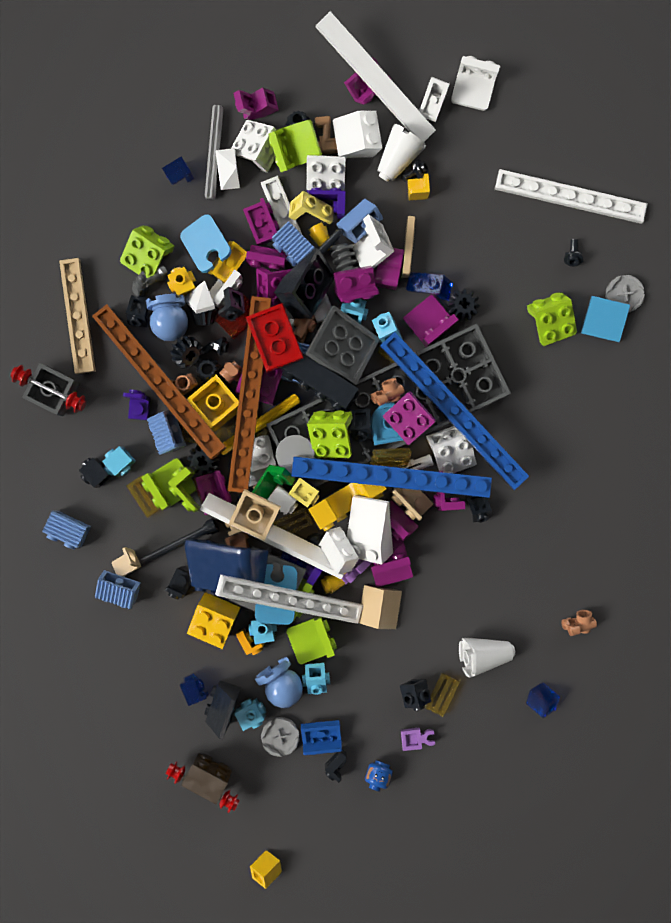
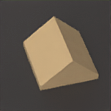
[229,489,281,541]
[358,585,402,629]

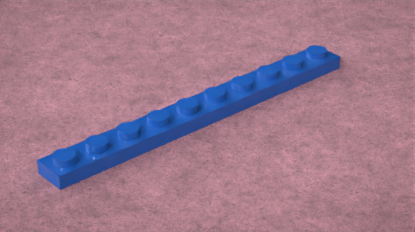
[380,332,529,490]
[291,457,492,498]

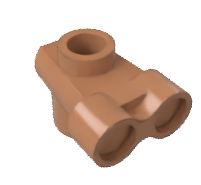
[294,315,316,343]
[219,361,242,383]
[171,373,198,396]
[370,378,405,406]
[225,531,250,548]
[561,610,597,636]

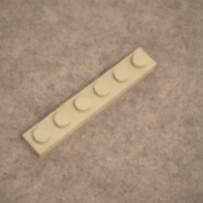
[59,258,96,374]

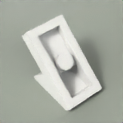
[419,77,449,122]

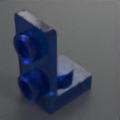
[406,272,453,301]

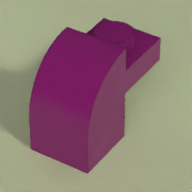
[233,88,279,120]

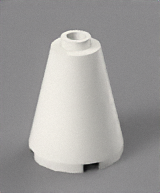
[378,124,426,182]
[459,638,515,677]

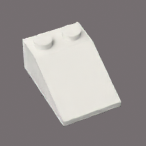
[347,495,393,564]

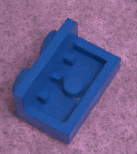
[301,720,342,755]

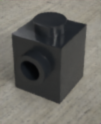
[79,458,111,488]

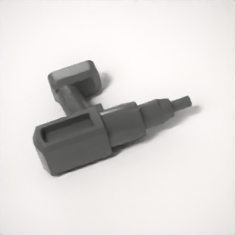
[132,266,168,297]

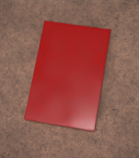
[246,303,304,373]

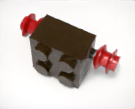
[165,753,240,813]

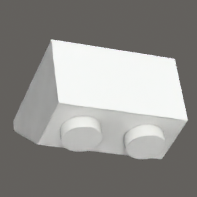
[333,111,382,158]

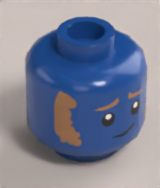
[365,760,393,792]

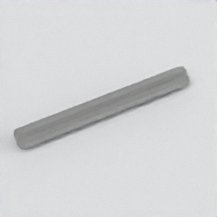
[205,105,223,199]

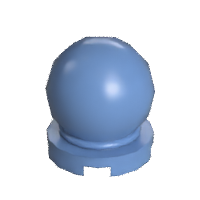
[146,294,188,341]
[255,657,303,708]

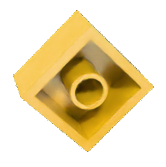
[187,375,239,432]
[187,592,241,649]

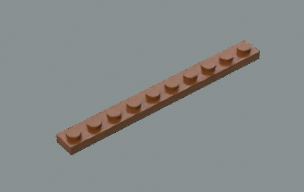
[228,296,272,493]
[92,304,226,460]

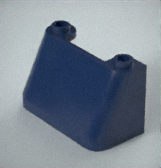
[185,539,269,592]

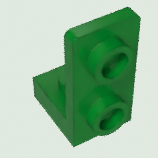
[252,465,296,500]

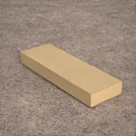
[401,216,416,278]

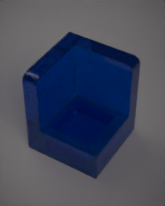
[162,156,194,185]
[526,683,560,718]

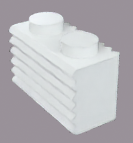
[268,485,298,515]
[319,527,360,575]

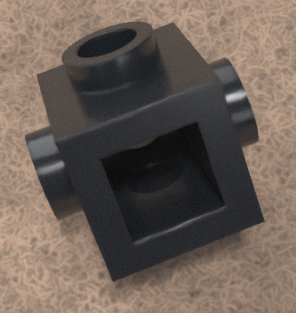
[400,679,432,711]

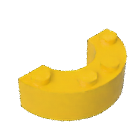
[308,483,386,531]

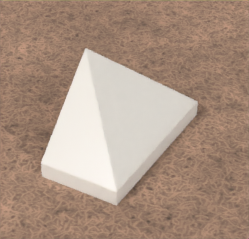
[216,148,240,190]
[185,281,215,314]

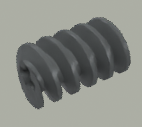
[330,243,359,272]

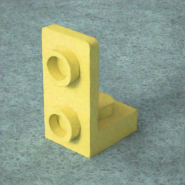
[289,191,334,224]
[288,478,320,508]

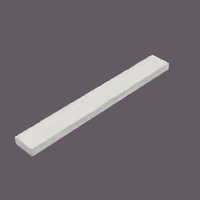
[316,11,436,142]
[494,169,648,224]
[261,176,331,323]
[200,493,344,579]
[215,575,363,624]

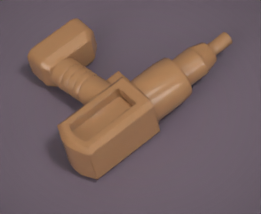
[315,116,338,154]

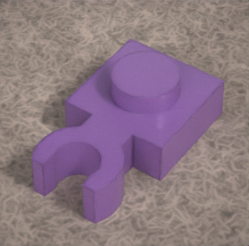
[342,559,372,584]
[401,728,435,751]

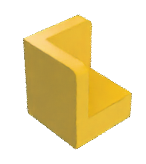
[407,173,430,201]
[250,851,282,889]

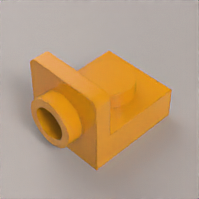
[236,628,265,655]

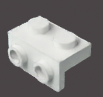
[209,270,243,310]

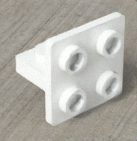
[307,155,346,191]

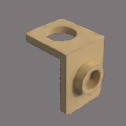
[112,547,141,577]

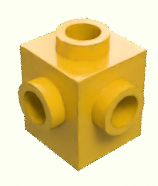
[167,267,196,298]

